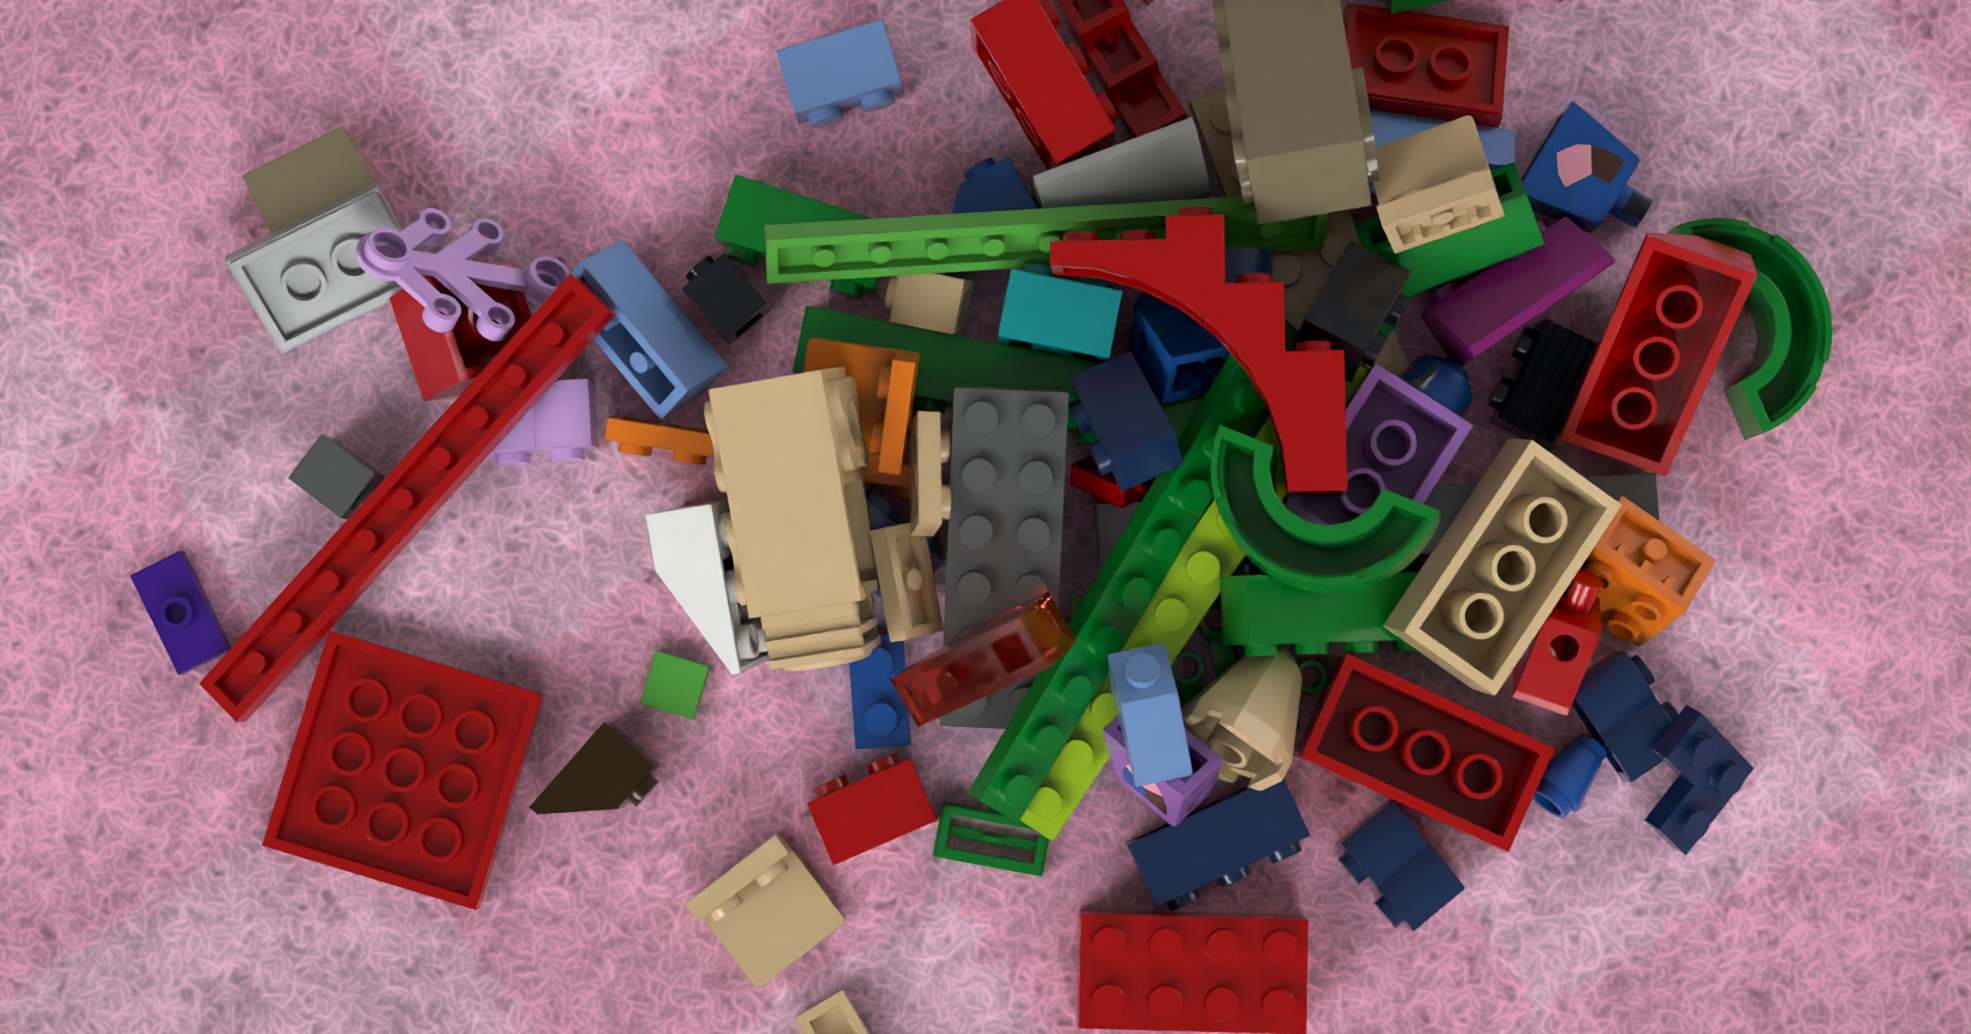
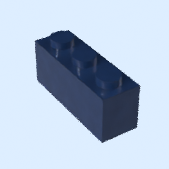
[1126,778,1310,911]

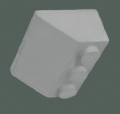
[1031,117,1212,209]

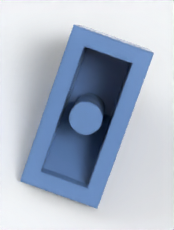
[1108,643,1192,787]

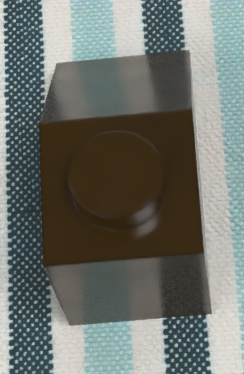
[529,722,661,815]

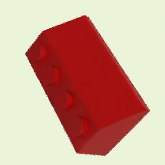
[1559,233,1757,477]

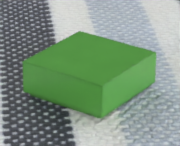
[640,650,711,719]

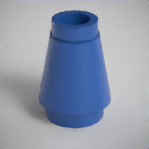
[1533,734,1607,819]

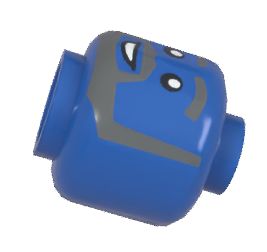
[1398,355,1472,417]

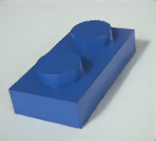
[849,635,911,749]

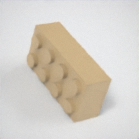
[1383,439,1622,696]

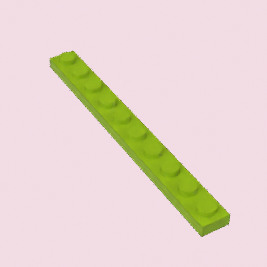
[1020,367,1368,842]

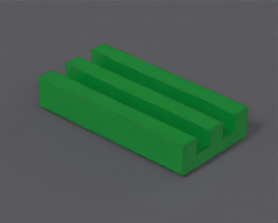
[933,801,1049,877]

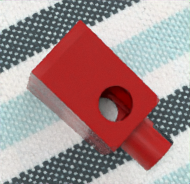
[1513,569,1602,716]

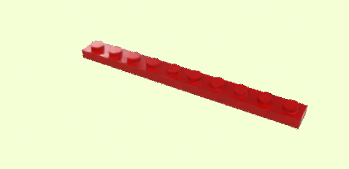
[199,273,616,722]

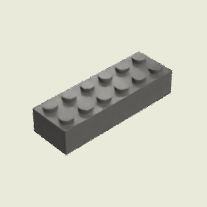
[940,383,1069,729]

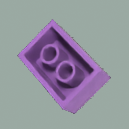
[1283,364,1473,526]

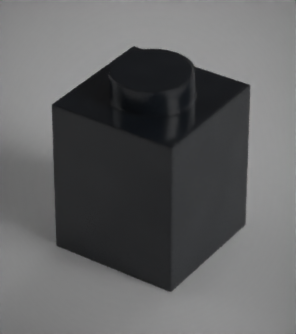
[682,253,771,346]

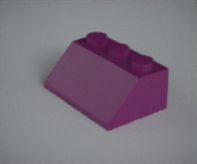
[1420,216,1616,366]

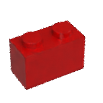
[807,752,938,865]

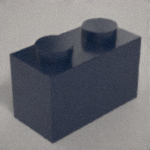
[1068,351,1184,492]

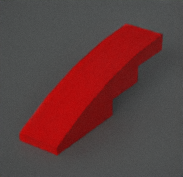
[1052,0,1187,138]

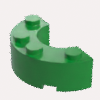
[1666,218,1833,440]
[1210,425,1440,593]

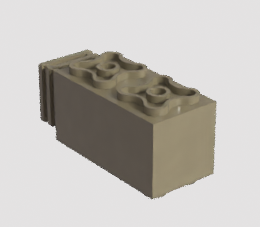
[1212,0,1380,224]

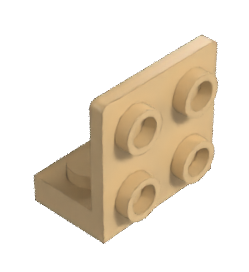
[1372,115,1505,254]
[684,832,845,988]

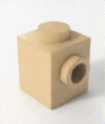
[885,273,975,335]

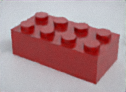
[1293,653,1555,852]
[1077,909,1308,1034]

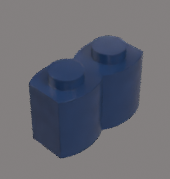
[1572,651,1679,782]
[1337,800,1465,931]

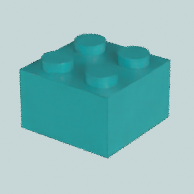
[997,264,1123,364]

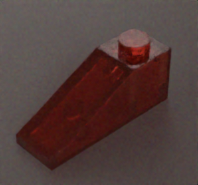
[890,592,1077,727]

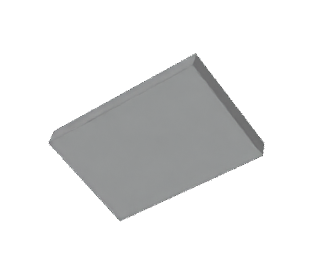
[225,182,423,355]

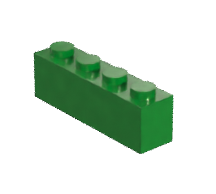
[1220,572,1419,656]

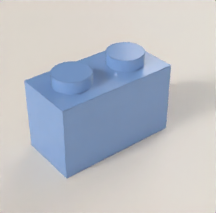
[776,19,903,128]

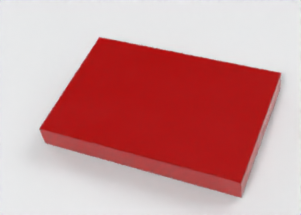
[1343,2,1509,128]

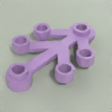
[355,208,570,341]

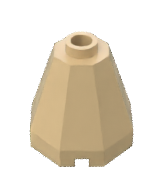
[1181,647,1302,791]

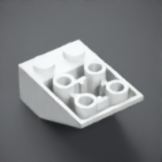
[646,499,769,675]

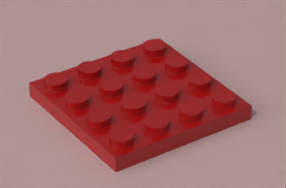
[262,631,545,910]

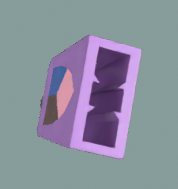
[1103,716,1223,826]

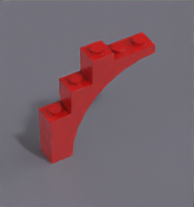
[1050,206,1347,497]

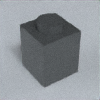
[288,434,385,520]

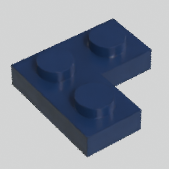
[1645,705,1754,855]

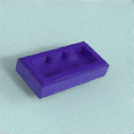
[130,551,232,675]

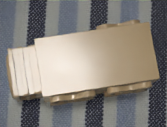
[704,366,882,671]

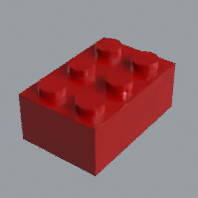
[970,0,1119,170]

